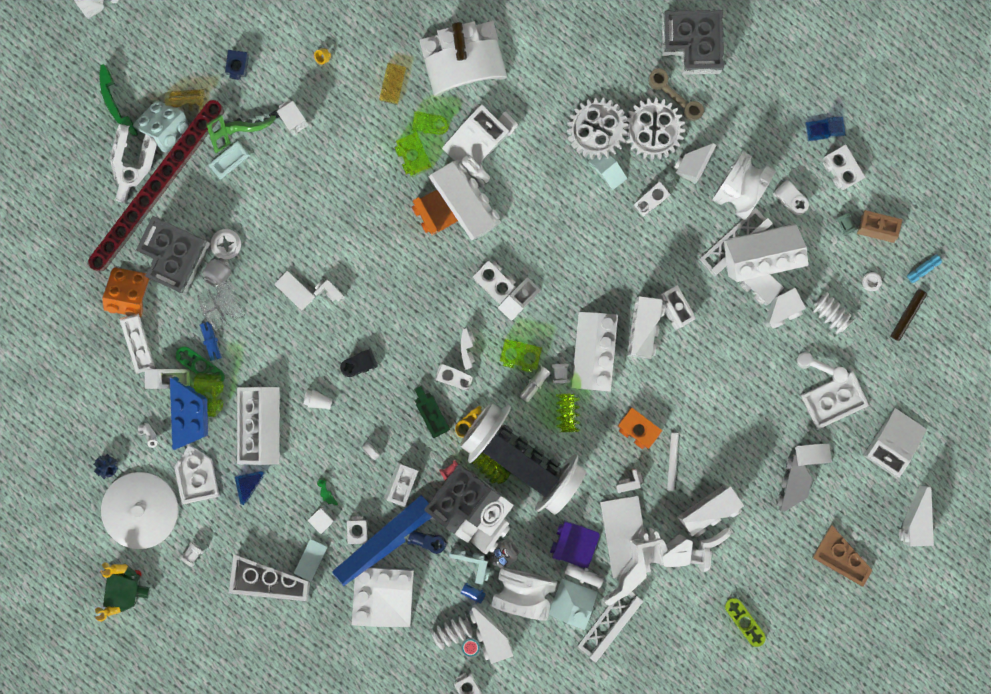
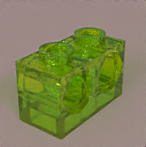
[500,339,542,373]

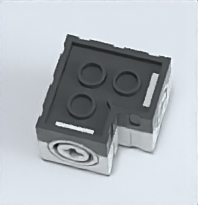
[662,10,724,75]
[136,215,210,295]
[424,464,514,543]

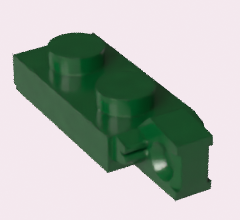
[414,386,450,439]

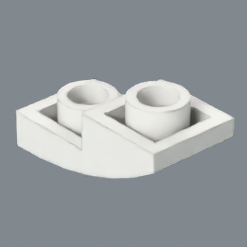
[461,328,475,370]
[795,444,832,466]

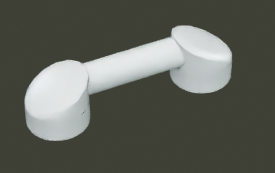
[797,352,848,384]

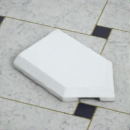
[174,444,220,504]

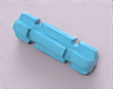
[907,255,942,283]

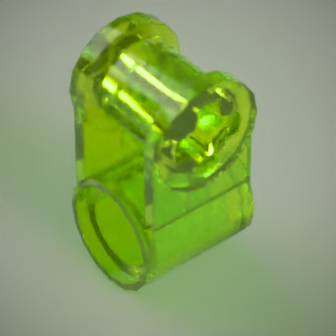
[411,111,449,135]

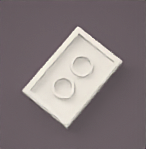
[801,371,869,430]

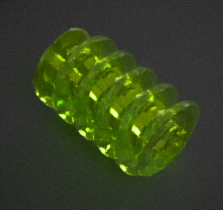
[556,394,580,432]
[471,452,511,484]

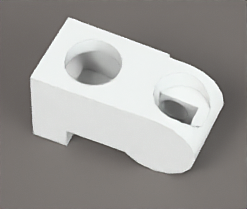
[634,182,671,217]
[434,363,474,391]

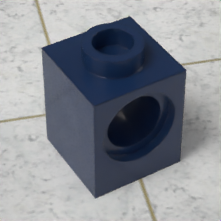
[225,50,249,80]

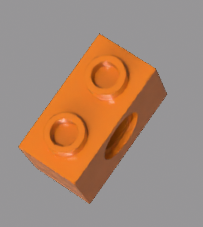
[617,407,663,450]

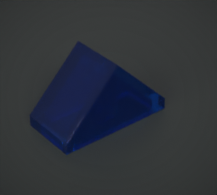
[235,471,266,506]

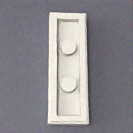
[120,313,155,374]

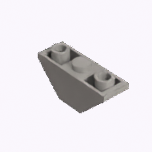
[776,454,812,512]

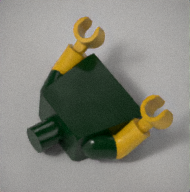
[95,562,150,622]

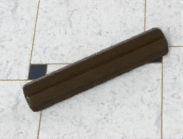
[890,289,927,341]

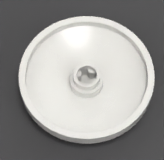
[101,472,179,549]

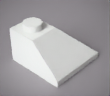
[674,143,716,184]

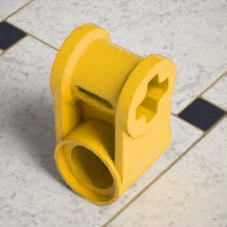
[455,405,482,438]

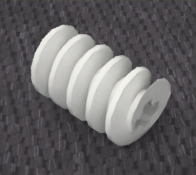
[813,292,855,335]
[430,614,473,650]

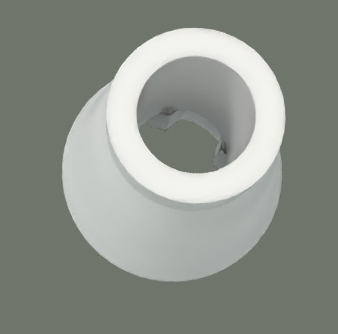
[303,389,333,410]

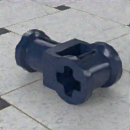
[407,530,447,554]

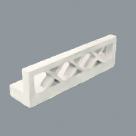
[699,208,773,276]
[577,592,643,662]

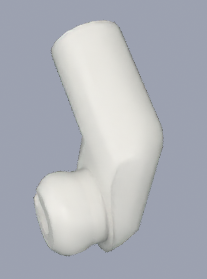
[138,423,157,448]

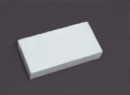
[274,271,315,311]

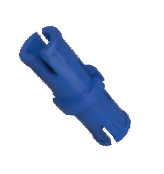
[199,321,222,361]

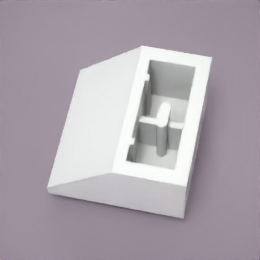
[765,288,806,329]
[470,518,510,554]

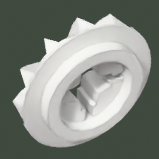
[210,229,241,260]

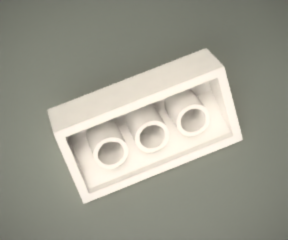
[428,160,501,240]
[724,224,808,282]
[572,312,618,392]
[237,387,280,465]

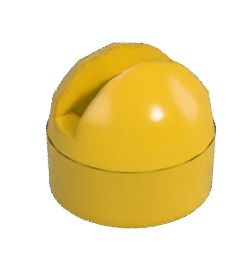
[314,48,331,65]

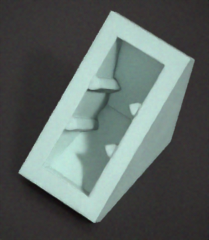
[589,154,627,191]

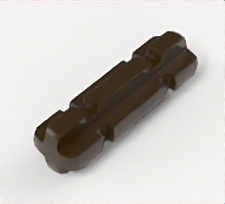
[452,22,467,61]

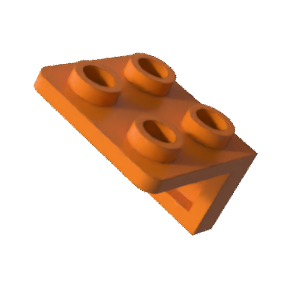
[411,189,458,236]
[102,267,149,318]

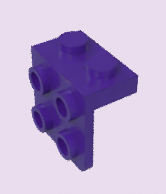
[550,520,600,568]

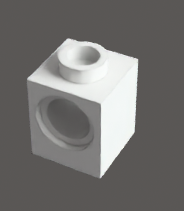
[347,516,368,544]
[454,672,482,694]

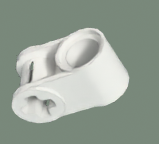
[773,180,809,215]

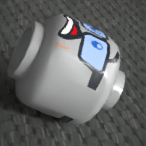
[489,540,519,568]

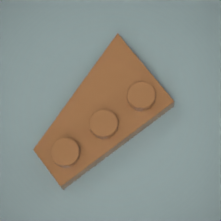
[812,525,873,587]

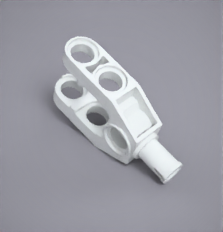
[110,124,157,203]

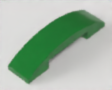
[99,64,139,137]

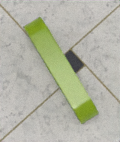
[725,598,766,647]

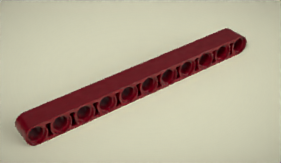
[88,100,224,271]

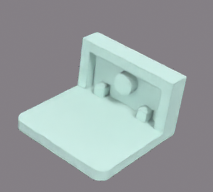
[133,101,190,153]
[449,548,490,585]

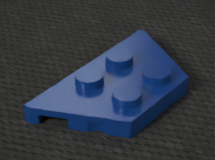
[170,376,208,450]

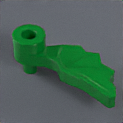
[317,477,338,505]

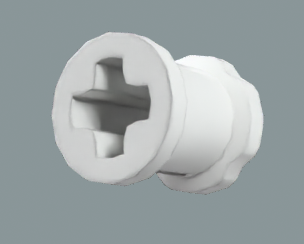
[179,541,204,567]

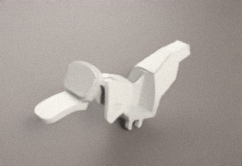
[603,528,732,606]

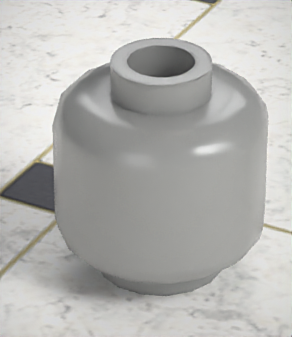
[202,258,231,287]

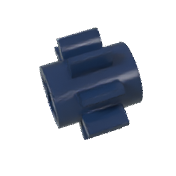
[93,454,118,479]

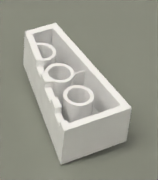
[229,554,310,602]

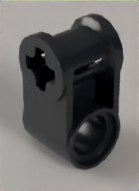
[340,349,378,377]

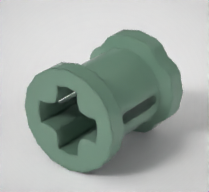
[835,212,859,236]

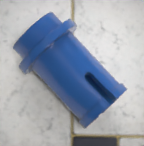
[460,583,486,604]

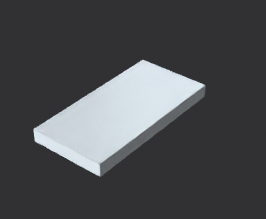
[600,496,651,578]

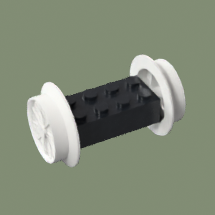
[460,402,586,515]

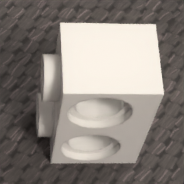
[823,145,865,191]
[472,261,516,305]

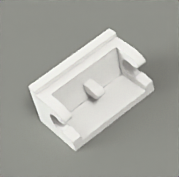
[384,462,418,507]

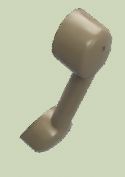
[648,68,704,121]

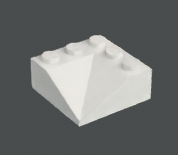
[627,296,665,359]
[677,484,744,537]
[352,566,414,627]

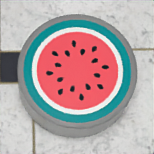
[461,638,480,657]

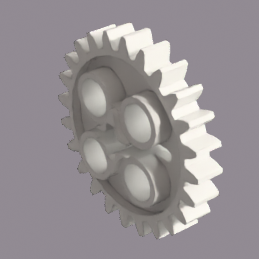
[567,98,629,160]
[624,98,685,161]

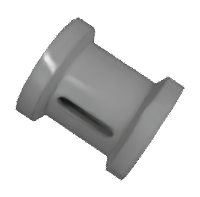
[552,364,570,383]

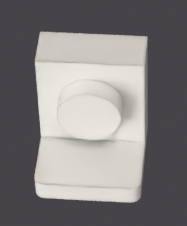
[314,280,345,302]
[615,469,643,493]

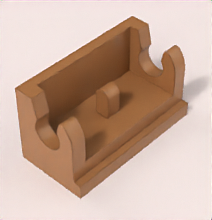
[857,210,902,243]

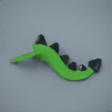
[206,109,280,153]

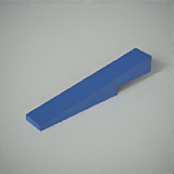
[332,495,432,586]

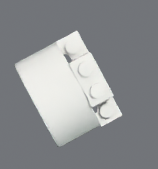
[419,21,507,97]

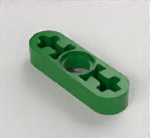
[176,347,225,386]

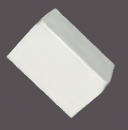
[498,112,518,136]
[308,507,334,534]

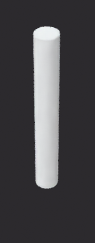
[667,433,679,491]

